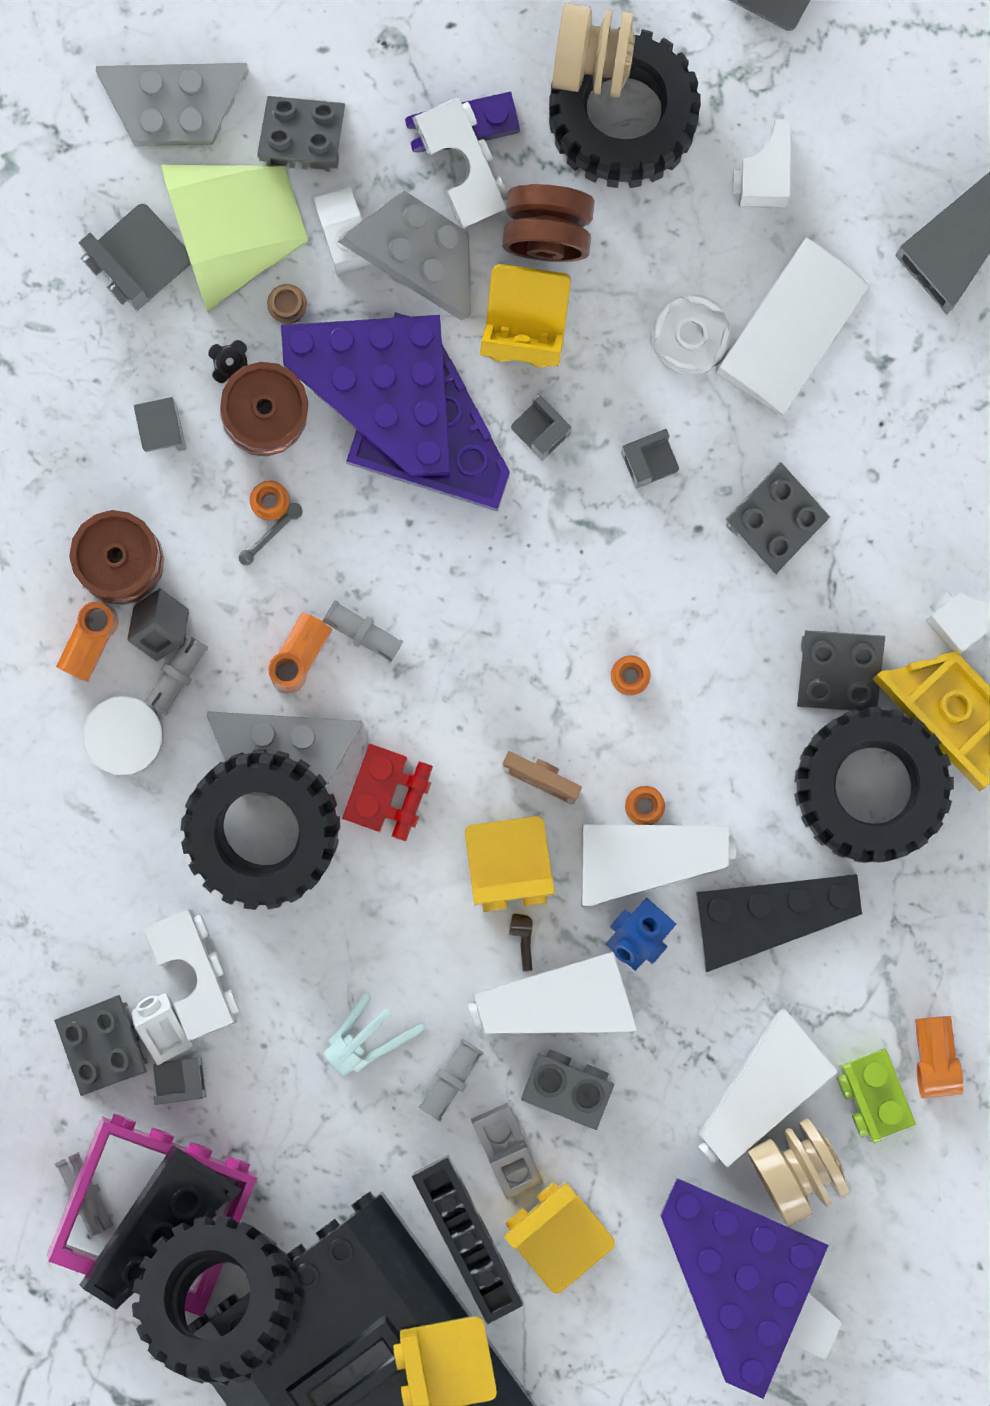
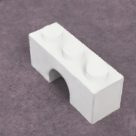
[412,97,508,228]
[143,909,240,1041]

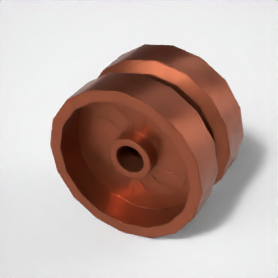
[502,184,595,262]
[220,362,309,456]
[69,510,165,605]

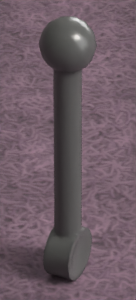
[238,503,303,566]

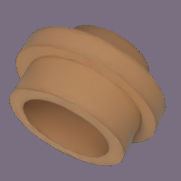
[267,284,307,324]

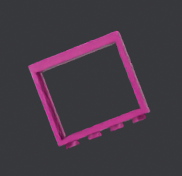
[47,1113,257,1317]

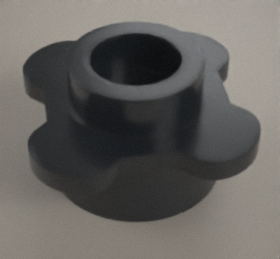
[208,340,248,383]

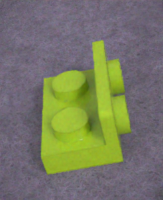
[837,1048,916,1143]

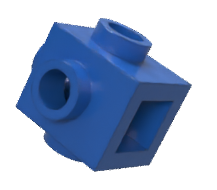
[605,897,677,971]

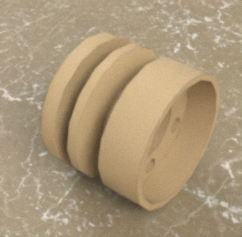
[552,2,636,98]
[747,1118,850,1227]

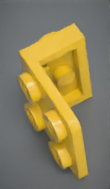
[480,264,571,368]
[465,816,555,912]
[504,1181,615,1294]
[393,1316,497,1406]

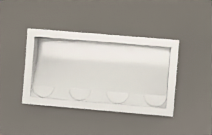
[717,237,870,416]

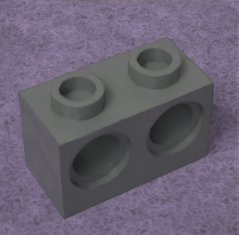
[521,1049,615,1130]

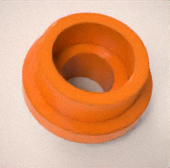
[249,481,290,521]
[611,655,651,696]
[625,786,665,825]

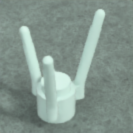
[323,993,426,1076]

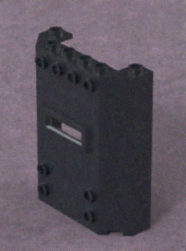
[188,1191,537,1406]

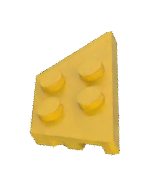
[873,651,990,792]

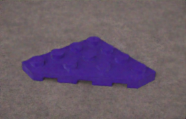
[346,312,510,511]
[281,315,450,477]
[660,1177,829,1399]

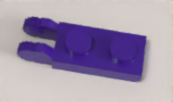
[405,91,520,153]

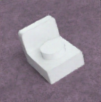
[131,993,193,1066]

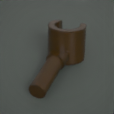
[509,913,533,971]

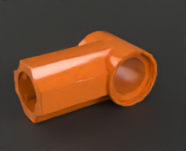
[56,602,119,682]
[268,612,332,694]
[915,1016,964,1099]

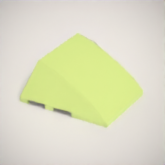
[161,164,309,313]

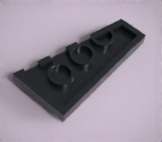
[696,874,862,973]
[79,1144,242,1310]

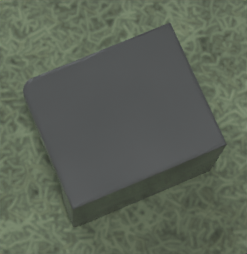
[511,394,572,461]
[133,397,186,452]
[621,429,679,489]
[127,588,189,661]
[153,1057,207,1105]

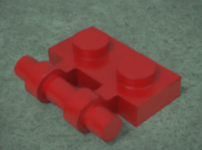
[342,743,433,842]

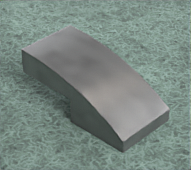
[471,1103,544,1199]

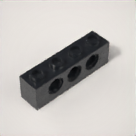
[411,1154,524,1325]

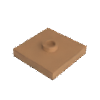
[502,751,582,805]

